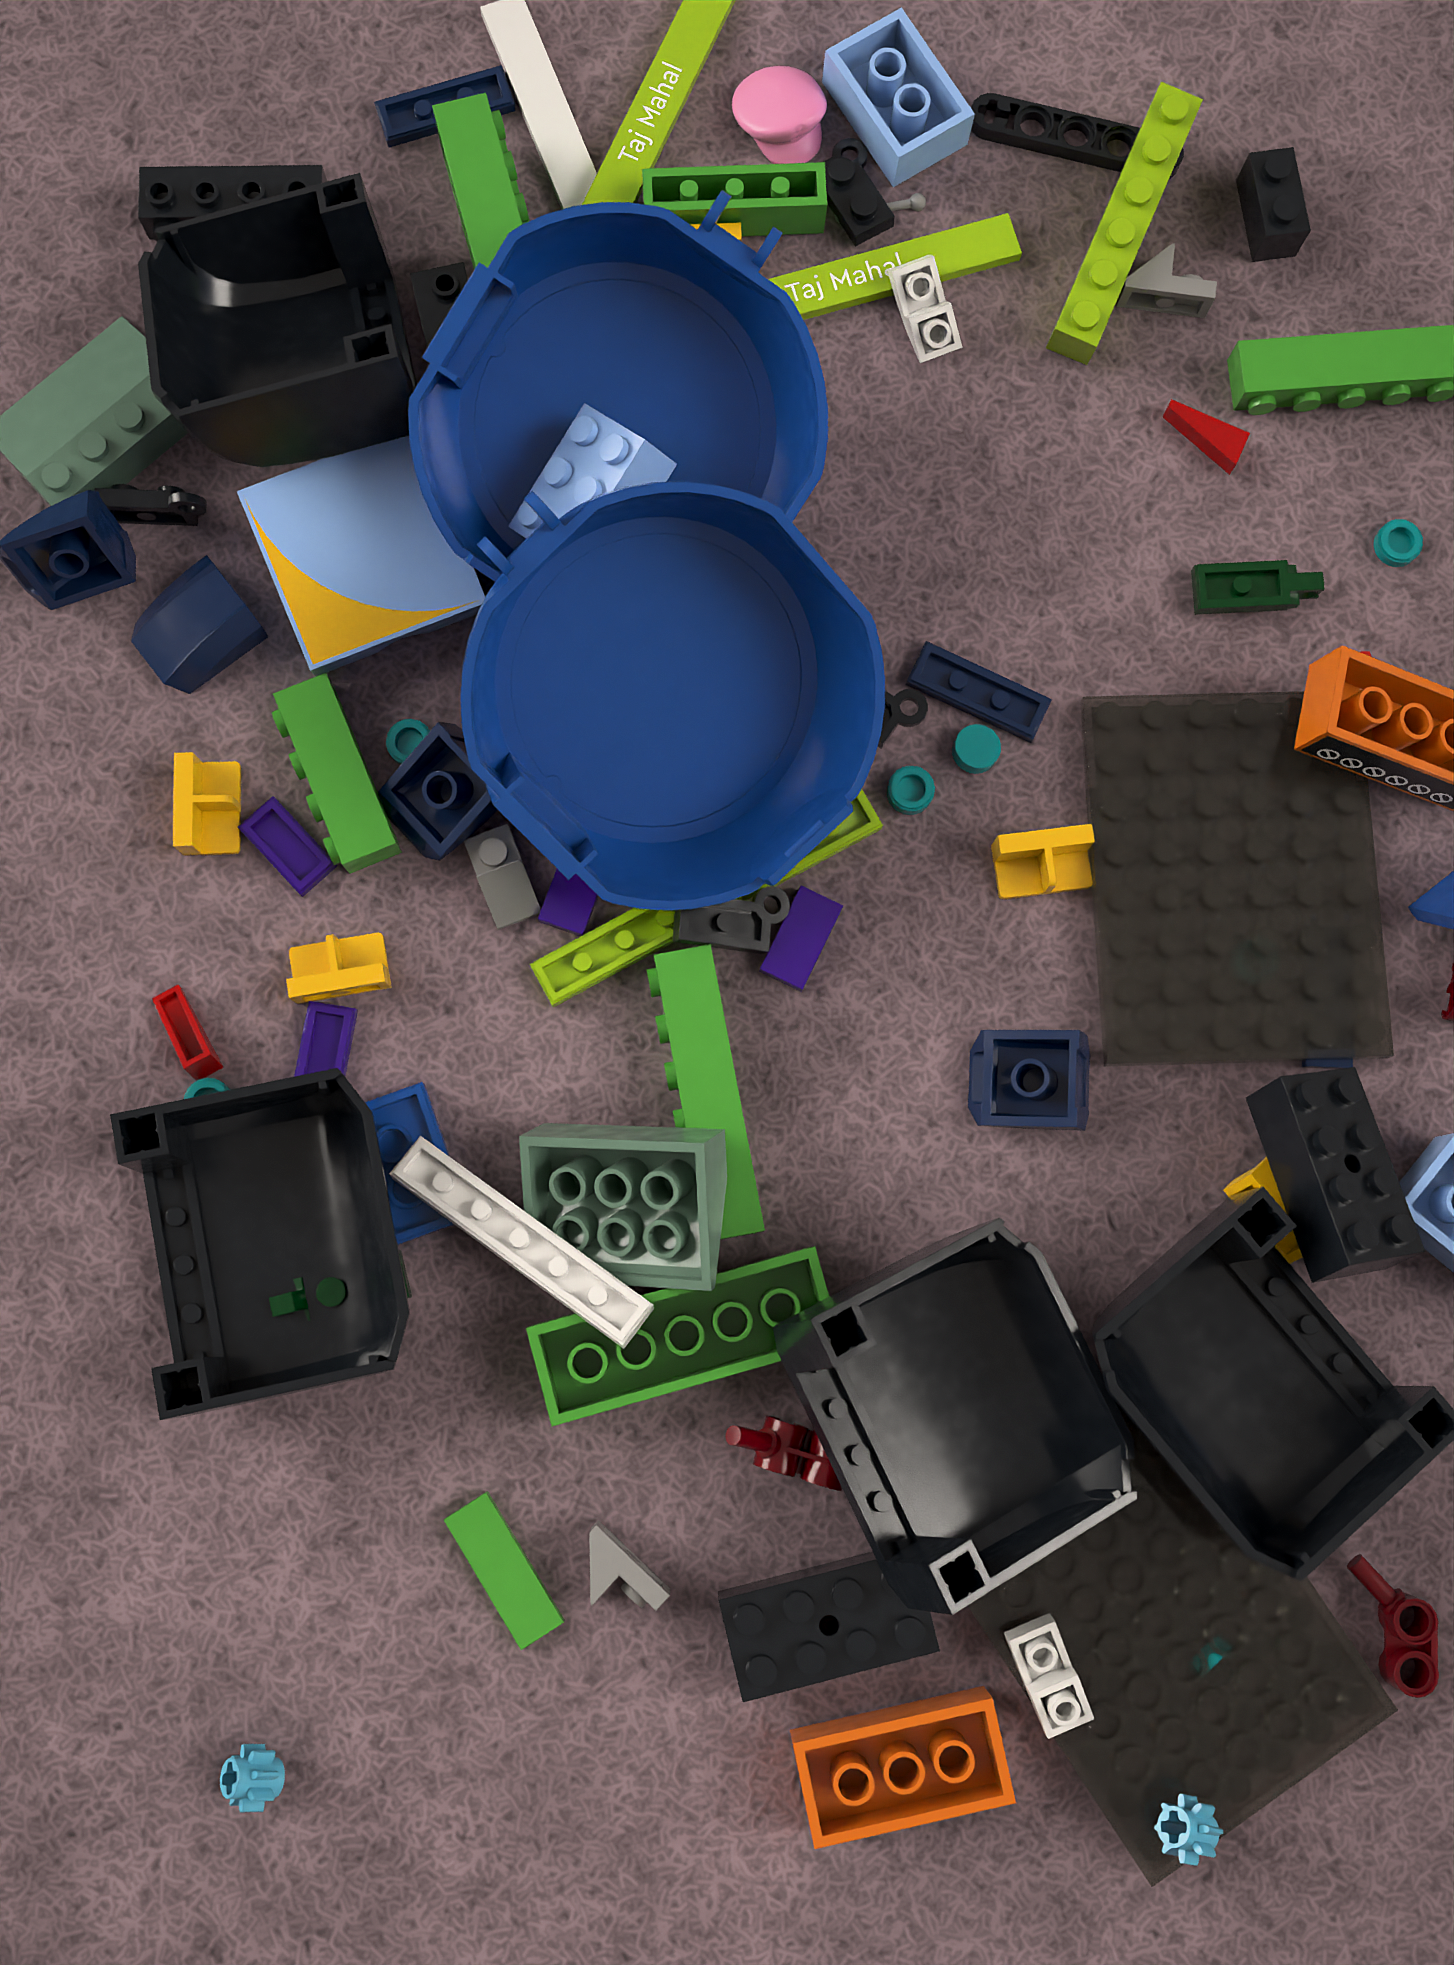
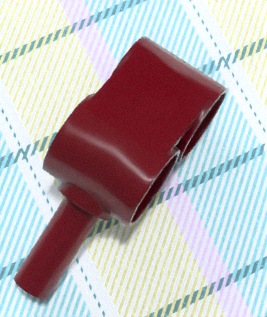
[725,1415,843,1491]
[1347,1554,1439,1698]

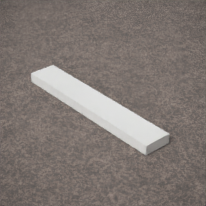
[480,0,597,209]
[389,1136,654,1349]

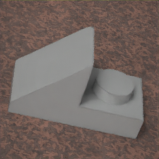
[1116,243,1217,318]
[464,824,541,930]
[589,1520,670,1611]

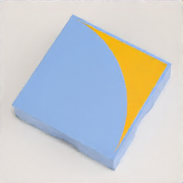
[237,436,485,676]

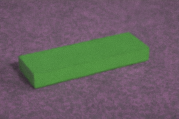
[444,1491,565,1650]

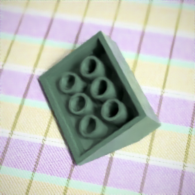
[0,316,188,506]
[519,1123,727,1291]

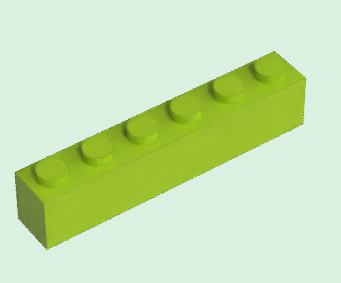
[1046,82,1203,365]

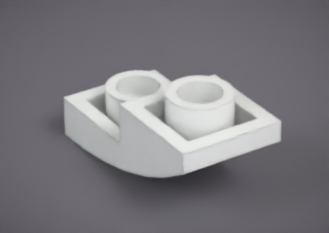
[887,255,963,363]
[1003,1613,1094,1739]

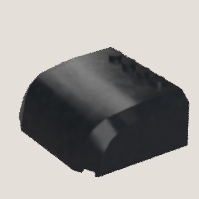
[138,173,417,467]
[110,1068,410,1420]
[1092,1187,1454,1581]
[773,1218,1137,1615]

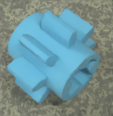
[220,1744,285,1812]
[1154,1794,1223,1866]

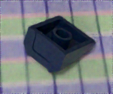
[0,490,136,610]
[131,555,268,694]
[378,722,498,861]
[968,1030,1091,1131]

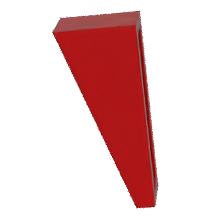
[1163,399,1250,475]
[152,984,224,1081]

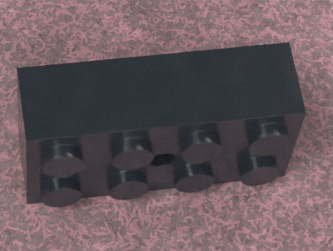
[1246,1067,1425,1283]
[718,1551,940,1702]

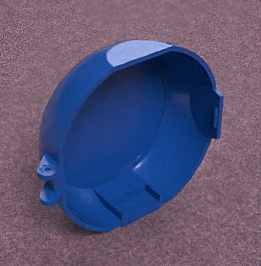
[408,190,828,582]
[460,481,885,911]

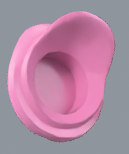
[732,66,827,164]

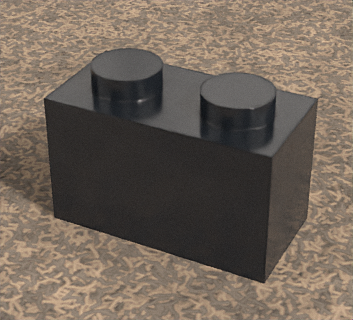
[1236,147,1311,262]

